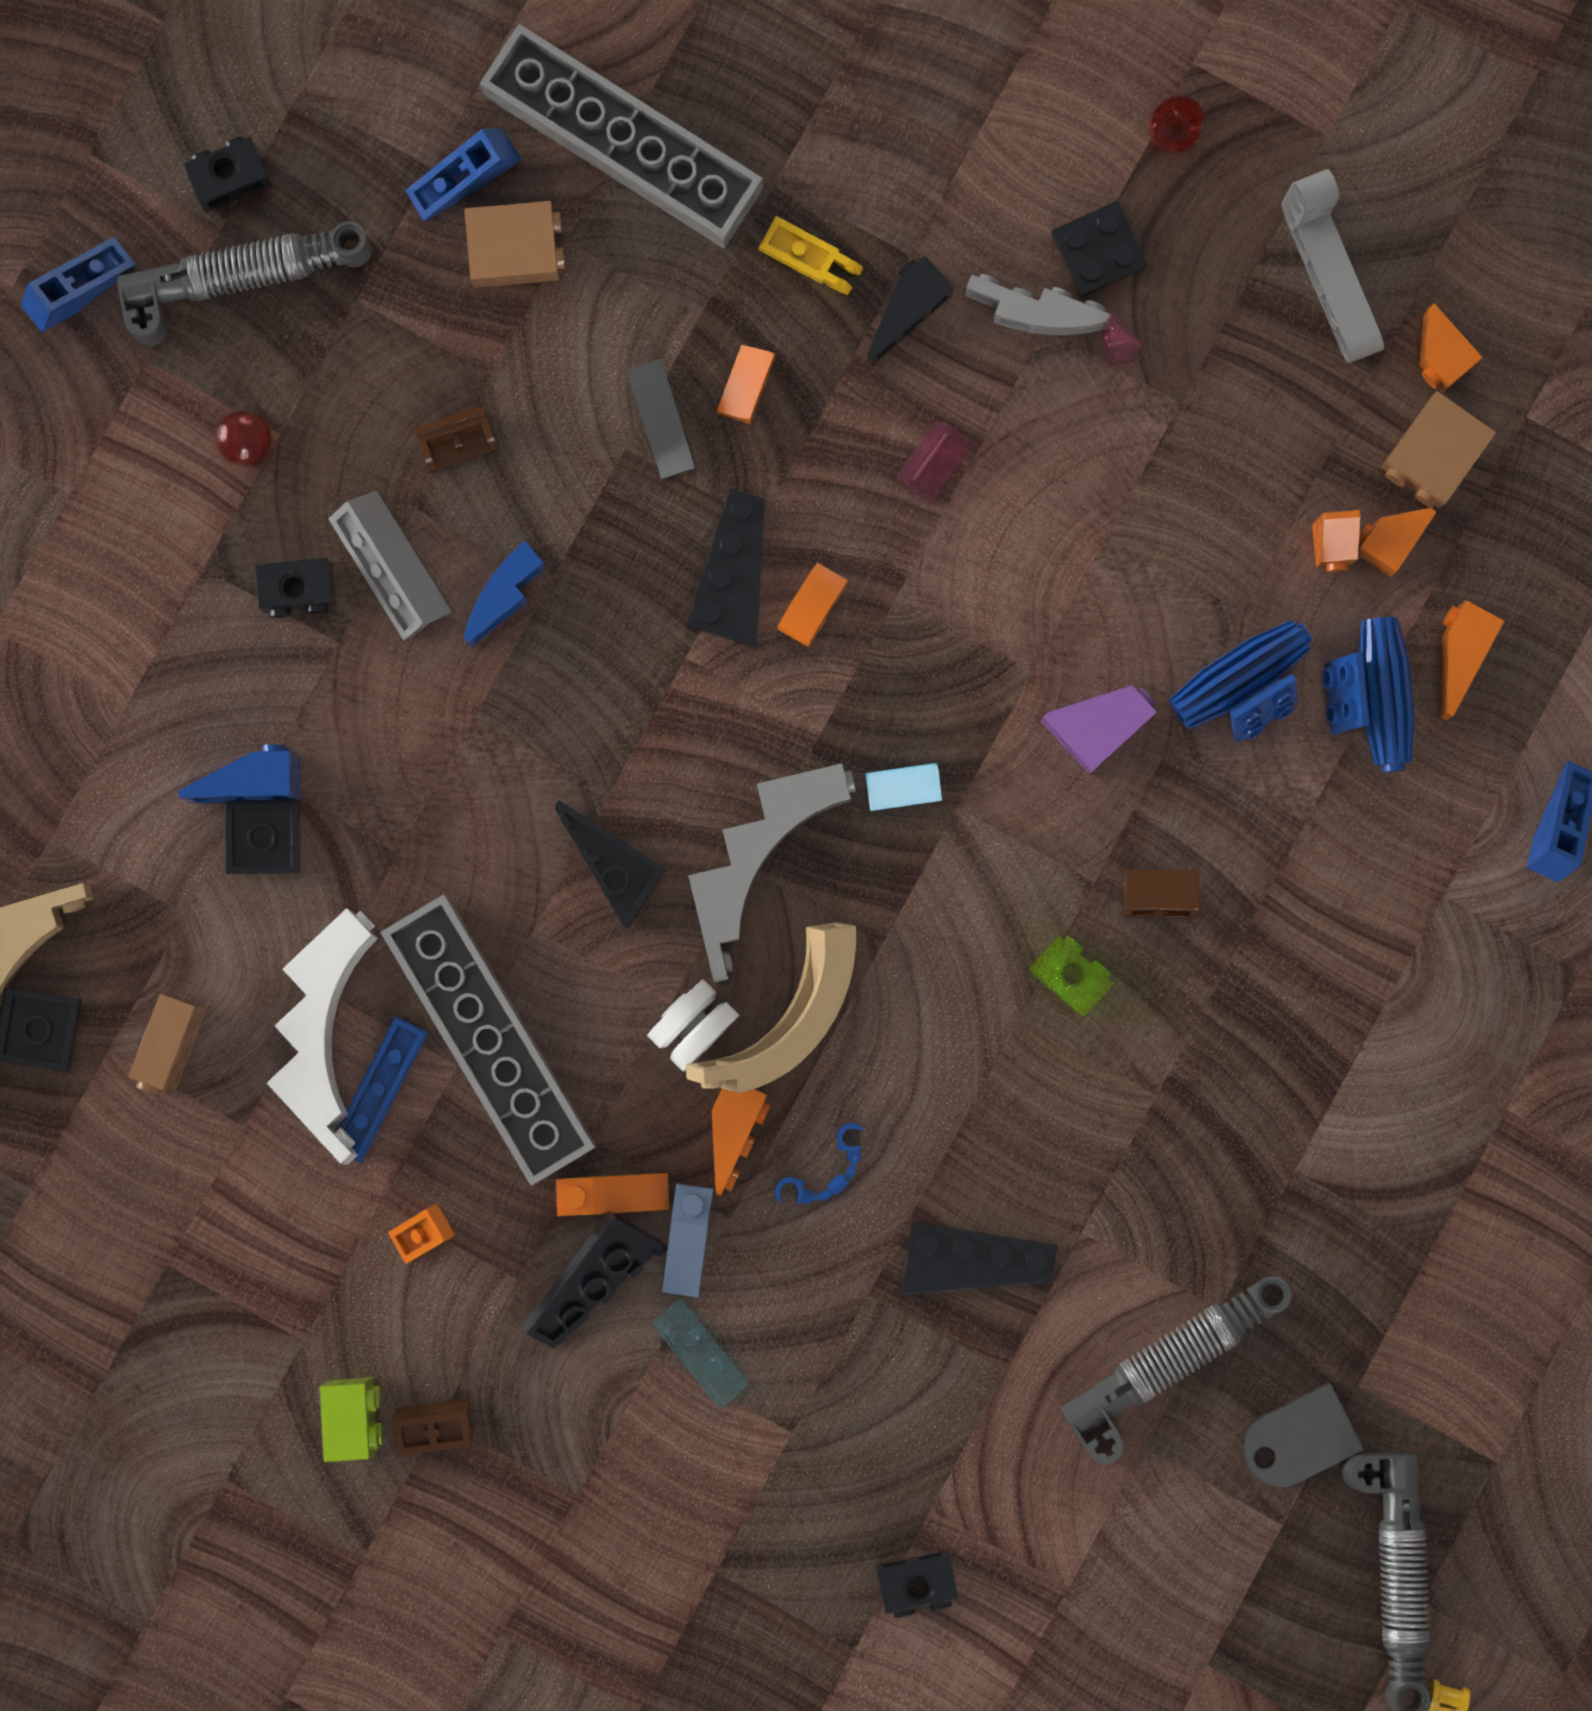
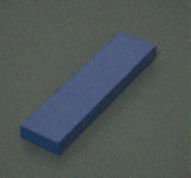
[336,1016,429,1163]

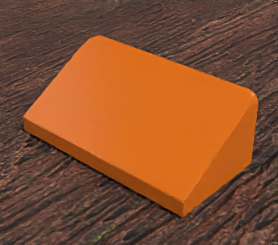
[716,345,775,425]

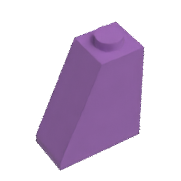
[1041,685,1157,774]

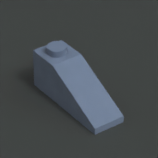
[662,1183,714,1297]

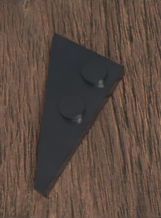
[555,800,666,928]

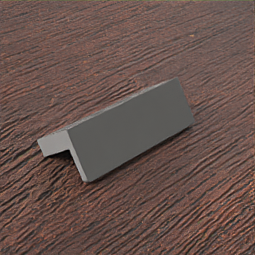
[328,491,451,641]

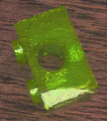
[1027,935,1113,1018]

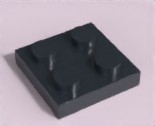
[1051,201,1147,298]
[225,800,301,875]
[0,988,82,1072]

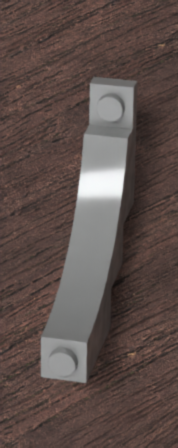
[688,763,856,983]

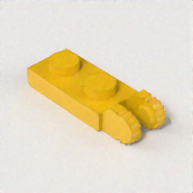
[759,216,863,295]

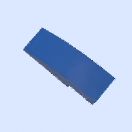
[463,541,546,648]

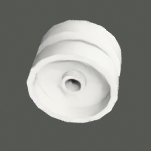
[647,979,740,1072]

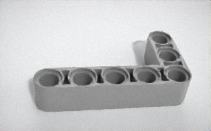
[1282,169,1384,363]

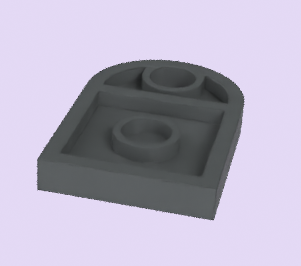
[1243,1382,1364,1487]

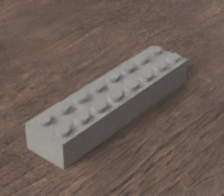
[479,24,763,249]
[380,894,597,1186]

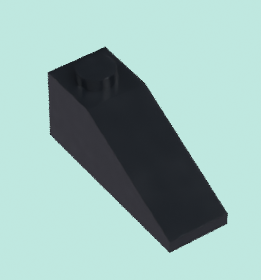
[867,256,954,366]

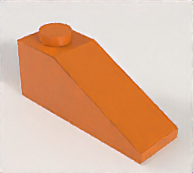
[1440,600,1504,720]
[556,1173,670,1216]

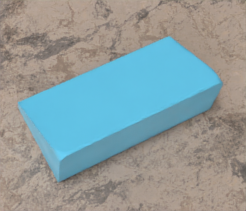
[865,763,942,811]

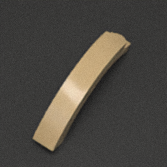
[686,922,856,1093]

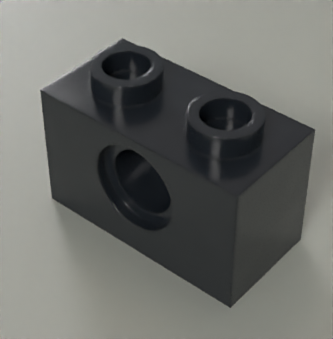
[183,137,272,212]
[255,557,336,618]
[876,1550,958,1618]

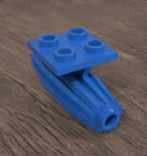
[1322,617,1415,773]
[1168,620,1312,743]

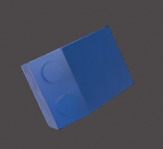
[179,745,301,804]

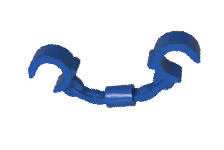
[775,1123,863,1204]

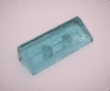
[651,1298,750,1410]

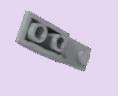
[965,274,1112,335]

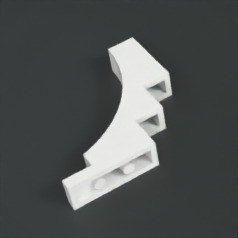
[267,908,378,1165]

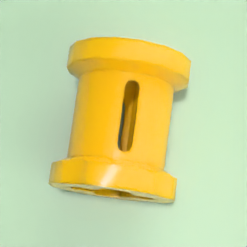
[1427,1679,1471,1711]

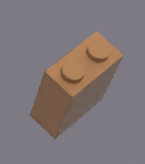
[464,201,565,288]
[1381,391,1496,509]
[128,994,207,1095]

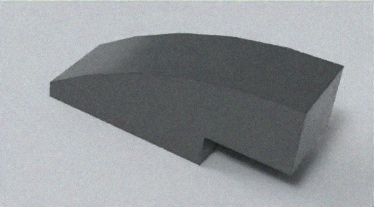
[626,358,695,480]

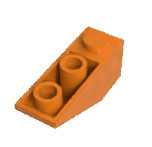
[712,1088,771,1196]

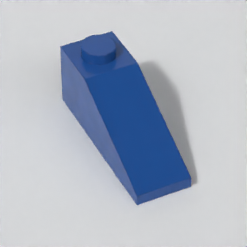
[405,129,521,221]
[20,237,136,333]
[1527,761,1592,883]

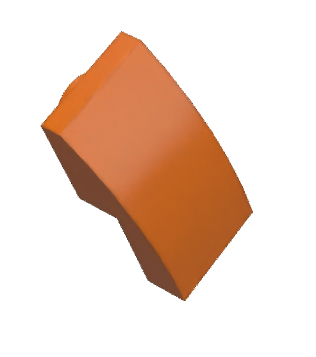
[777,563,848,647]

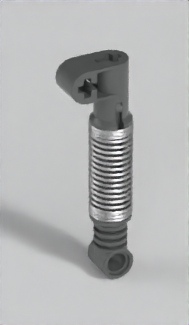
[117,221,372,347]
[1059,1277,1291,1465]
[1342,1452,1431,1711]

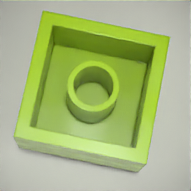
[320,1377,384,1462]

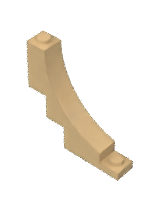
[0,883,94,1007]

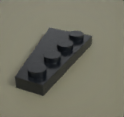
[687,488,765,648]
[522,1211,668,1349]
[901,1222,1058,1295]

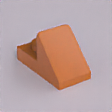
[388,1203,455,1264]

